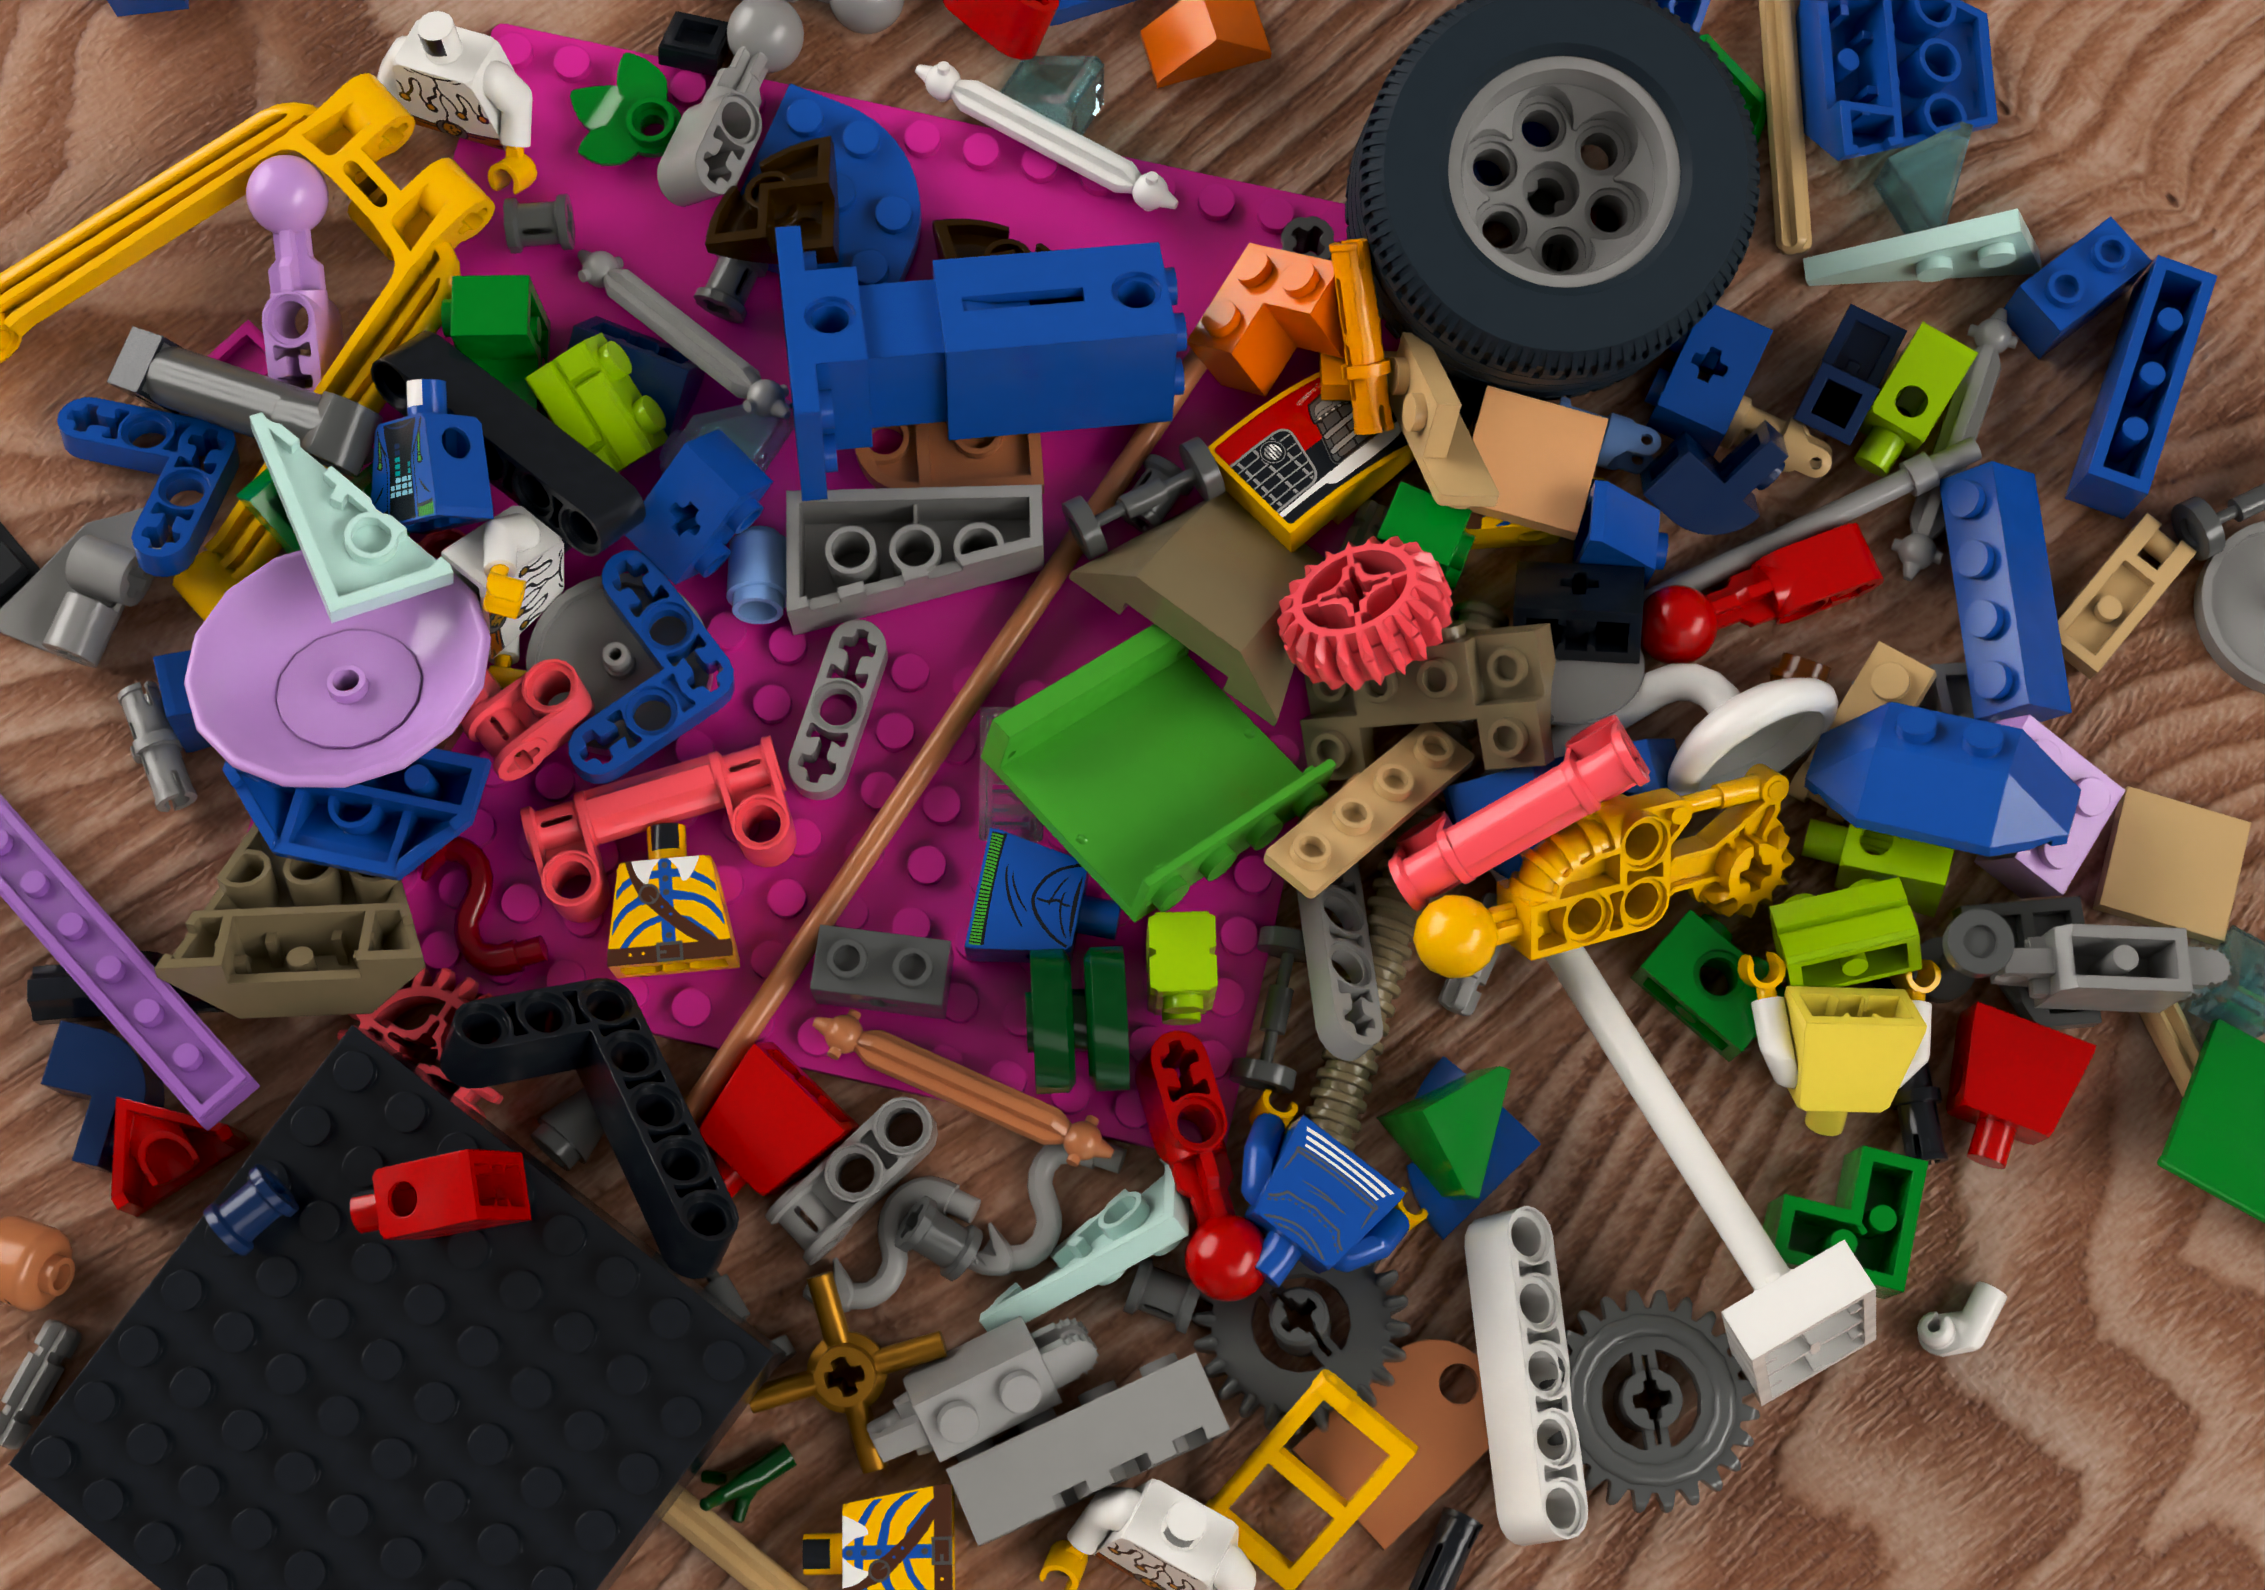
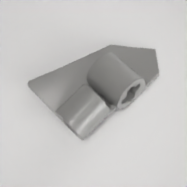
[0,507,172,668]

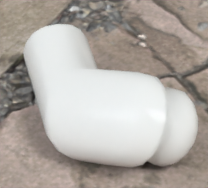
[1917,1281,2007,1357]

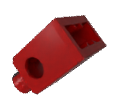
[1946,1001,2097,1169]
[699,1042,860,1198]
[350,1149,532,1240]

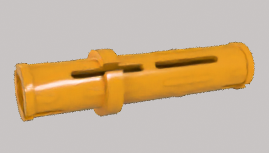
[1329,238,1395,435]

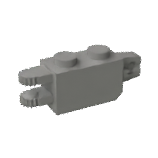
[1990,924,2232,1013]
[867,1316,1099,1463]

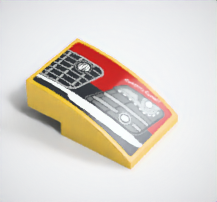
[1208,371,1415,553]

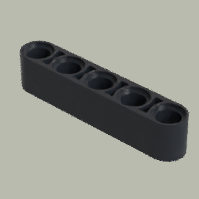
[371,330,646,557]

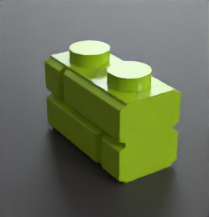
[525,333,670,473]
[1769,877,1923,987]
[1146,911,1218,1025]

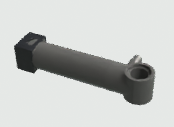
[107,326,384,478]

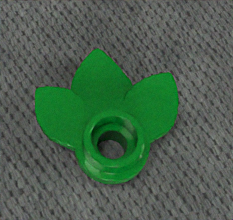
[570,52,681,166]

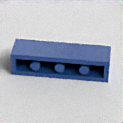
[2065,255,2217,519]
[1940,461,2072,722]

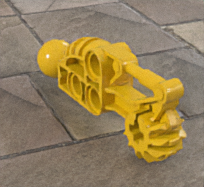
[1413,764,1795,978]

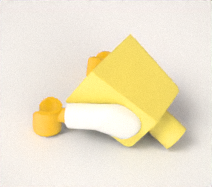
[1737,952,1941,1136]

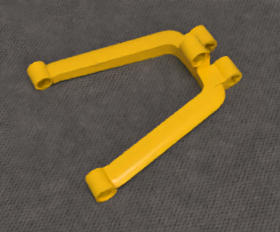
[0,73,495,621]

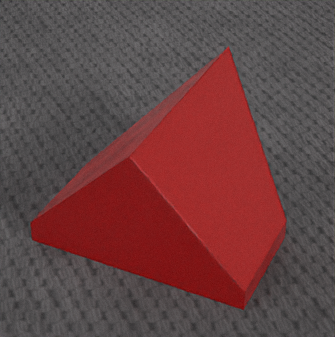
[111,1096,251,1217]

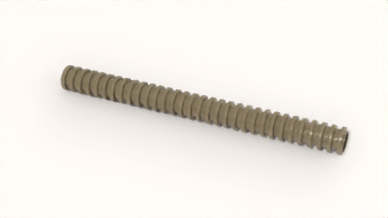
[1304,601,1510,1152]

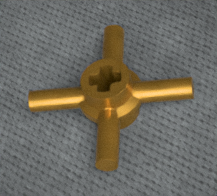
[749,1271,947,1474]

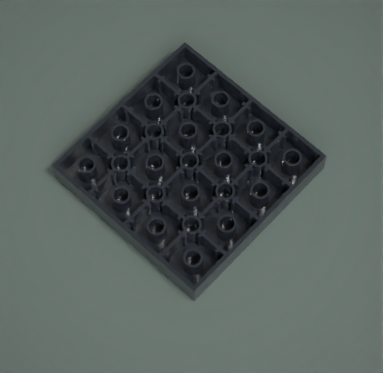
[8,1025,787,1590]

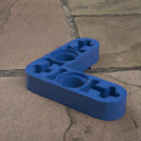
[57,397,240,577]
[568,550,735,784]

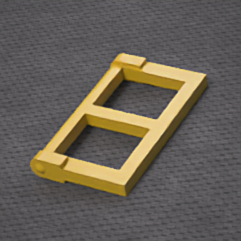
[1205,1369,1419,1590]

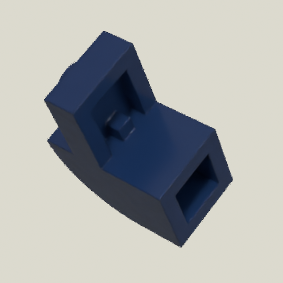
[1793,304,1907,446]
[1640,420,1789,535]
[41,1020,165,1173]

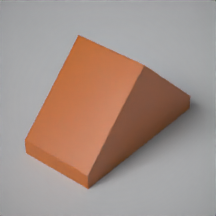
[1140,0,1272,88]

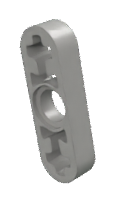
[788,619,888,800]

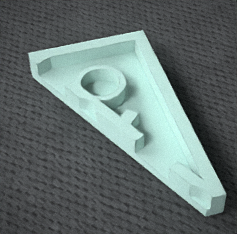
[1803,208,2042,286]
[249,412,454,623]
[979,1158,1189,1332]

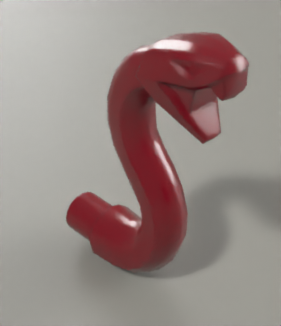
[421,836,549,976]

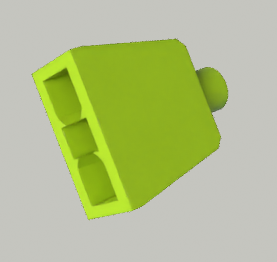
[1854,322,1978,477]
[1801,819,1955,917]

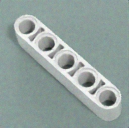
[1464,1206,1588,1546]

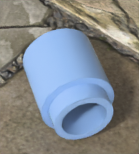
[726,526,786,624]

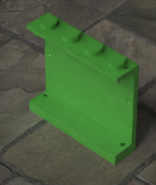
[981,624,1337,923]

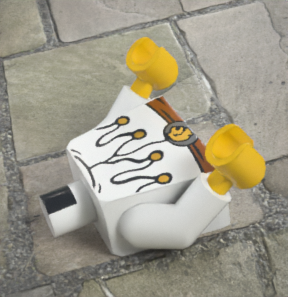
[377,11,537,195]
[441,505,572,689]
[1039,1478,1256,1590]

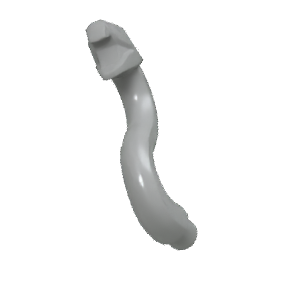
[968,1137,1127,1276]
[803,1175,981,1312]

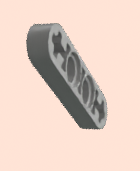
[1297,862,1383,1061]

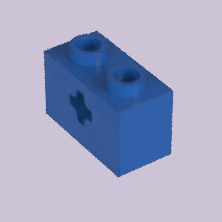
[2004,216,2152,359]
[1644,304,1773,456]
[625,429,773,585]

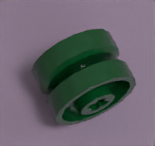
[1025,946,1130,1094]

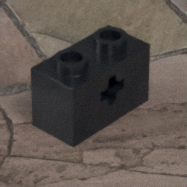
[1513,561,1645,664]

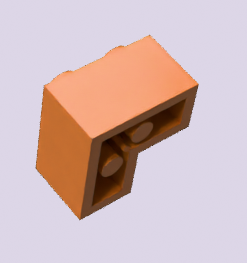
[1187,243,1345,397]

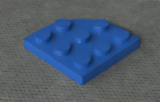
[740,84,922,285]

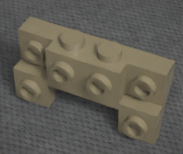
[1300,621,1556,780]

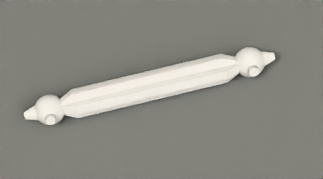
[915,61,1179,211]

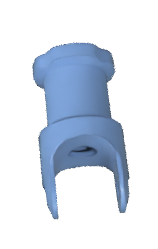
[1558,397,1661,474]

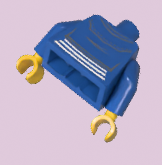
[1241,1089,1428,1288]

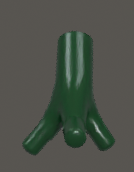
[699,1442,797,1523]

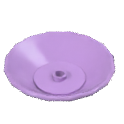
[184,550,491,788]

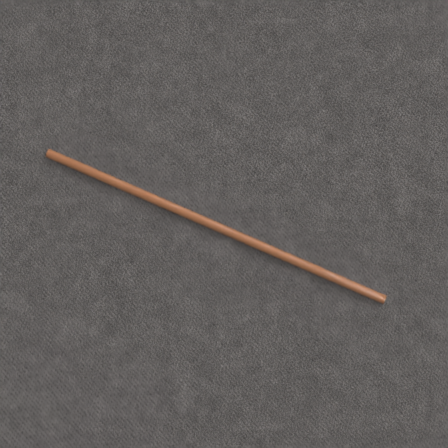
[685,349,1207,1127]

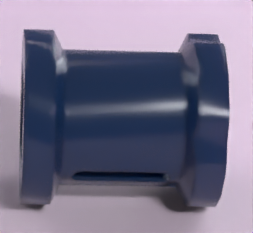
[203,1164,299,1256]

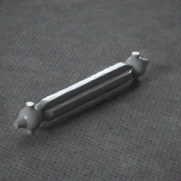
[577,250,791,419]
[1891,308,2019,581]

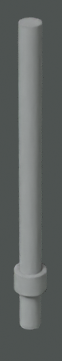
[1644,437,1982,601]

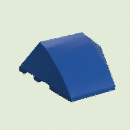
[1795,0,1998,161]

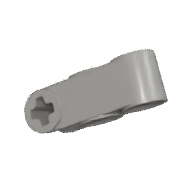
[765,1097,938,1266]

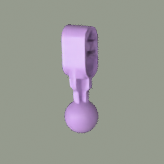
[246,155,344,392]

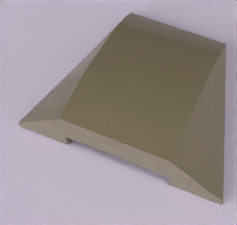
[1069,491,1325,727]
[154,823,426,1019]

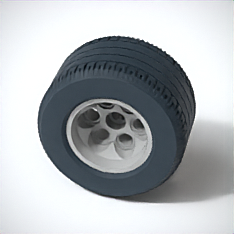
[1345,0,1760,401]

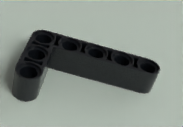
[439,978,739,1279]

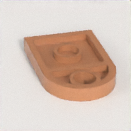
[855,422,1044,494]
[1291,1339,1489,1550]

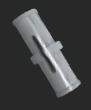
[117,681,198,812]

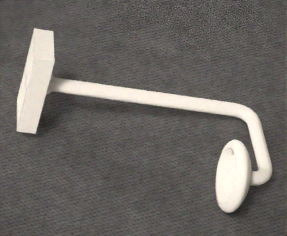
[1479,663,1876,1407]

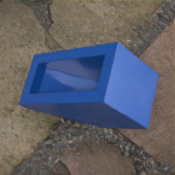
[1572,480,1668,589]

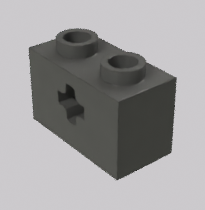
[810,924,954,1019]

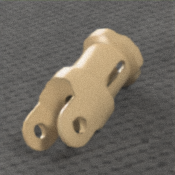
[1720,395,1833,478]

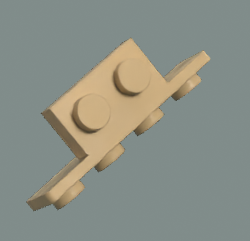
[1383,332,1499,509]
[1263,722,1474,899]

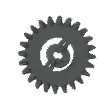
[1192,1260,1411,1435]
[1539,1290,1760,1513]

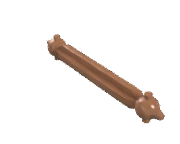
[812,1009,1115,1167]

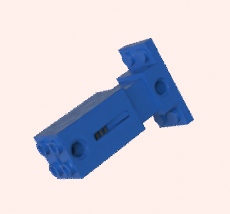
[775,225,1187,501]

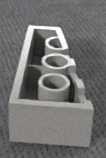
[786,485,1044,636]
[946,1352,1230,1547]

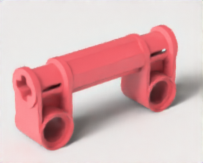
[417,528,595,781]
[1388,714,1650,912]
[520,735,797,923]

